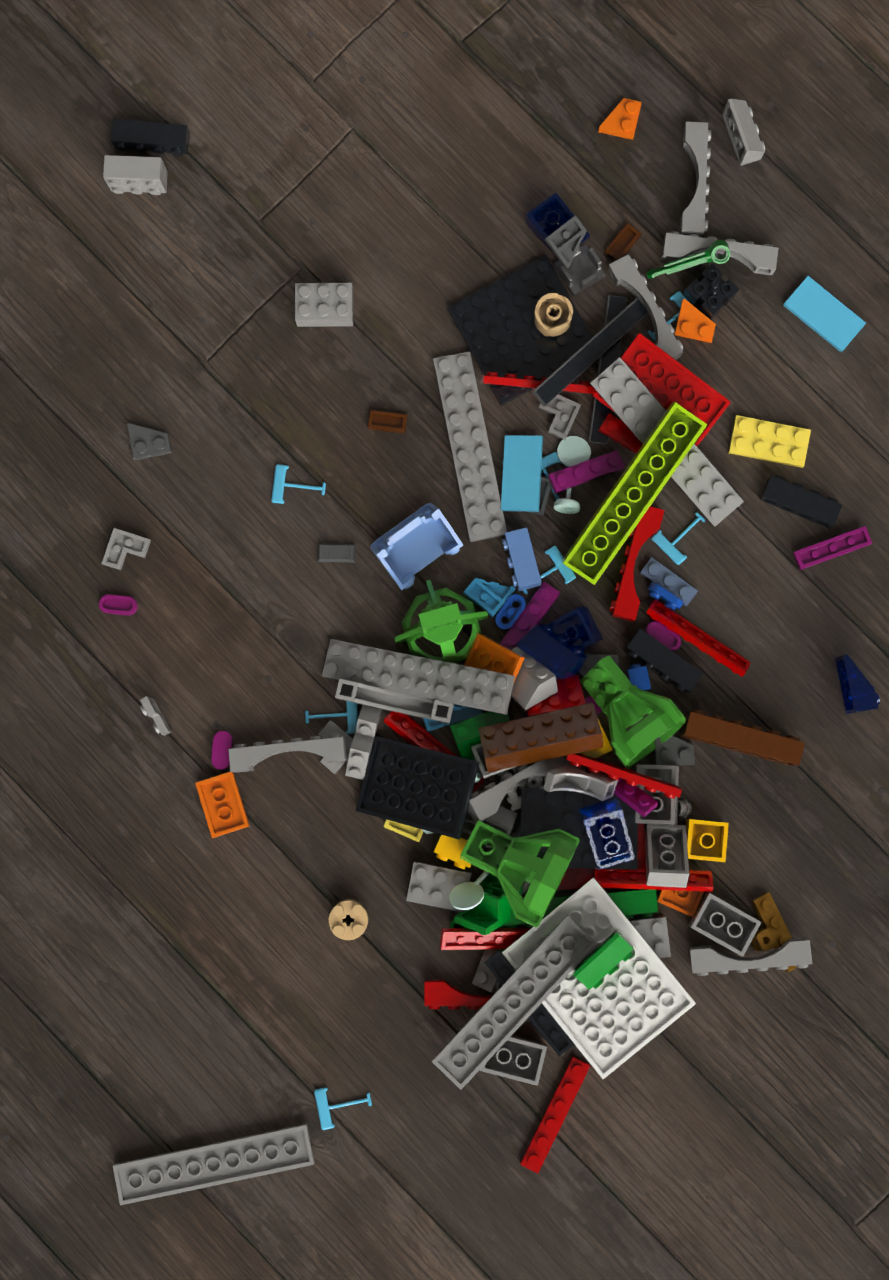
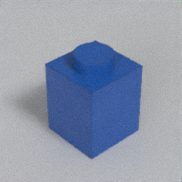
[626,664,651,691]

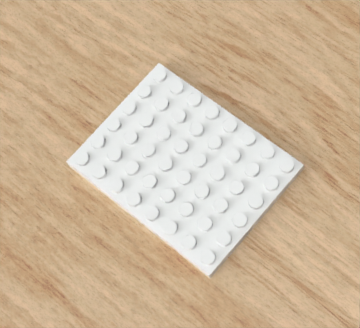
[502,877,696,1079]

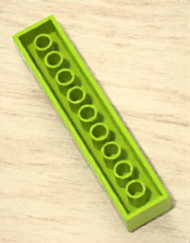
[562,402,707,585]

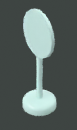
[554,436,591,514]
[449,849,492,910]

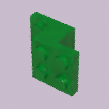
[455,874,522,935]

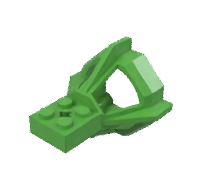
[394,580,488,663]
[580,656,686,769]
[460,820,580,927]

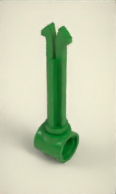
[647,240,730,278]

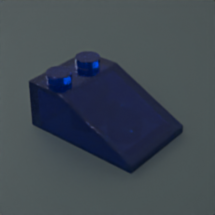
[526,193,590,253]
[532,606,604,667]
[835,654,880,715]
[580,798,635,870]

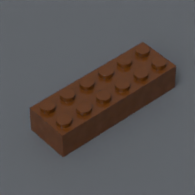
[478,703,604,772]
[680,709,805,766]

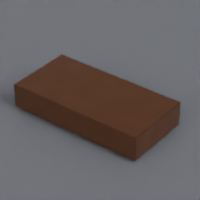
[604,223,642,261]
[367,410,408,434]

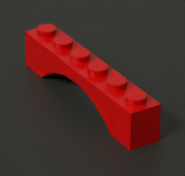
[609,506,665,622]
[424,980,493,1010]

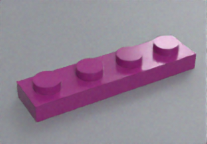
[548,450,625,494]
[793,526,872,571]
[500,582,560,650]
[585,757,658,817]

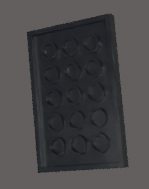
[355,736,480,839]
[520,788,638,870]

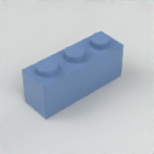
[502,528,541,591]

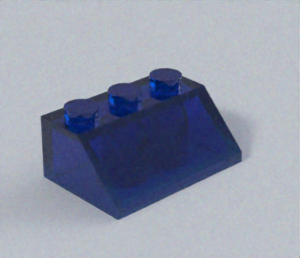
[516,624,588,679]

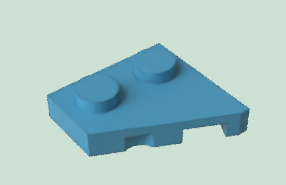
[463,578,516,618]

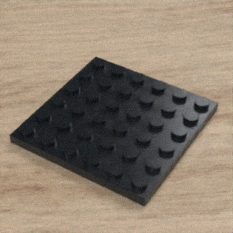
[447,255,592,406]

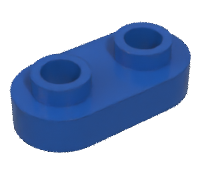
[647,582,684,611]
[495,594,526,630]

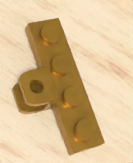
[751,892,796,972]

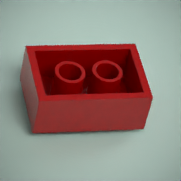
[525,675,586,717]

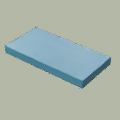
[783,276,866,352]
[501,436,543,512]

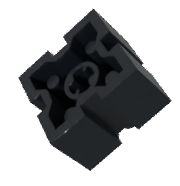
[683,263,739,320]

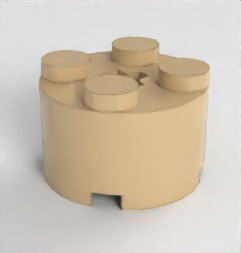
[534,293,573,337]
[329,899,369,940]

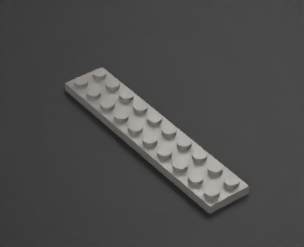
[433,351,507,542]
[590,357,744,527]
[322,639,515,715]
[432,915,597,1090]
[113,1124,315,1205]

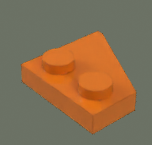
[598,98,642,140]
[674,299,716,343]

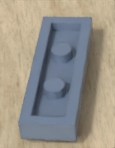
[640,557,698,607]

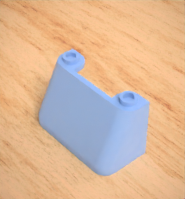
[370,503,463,590]

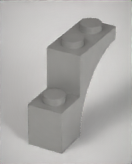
[345,705,381,780]
[543,764,618,801]

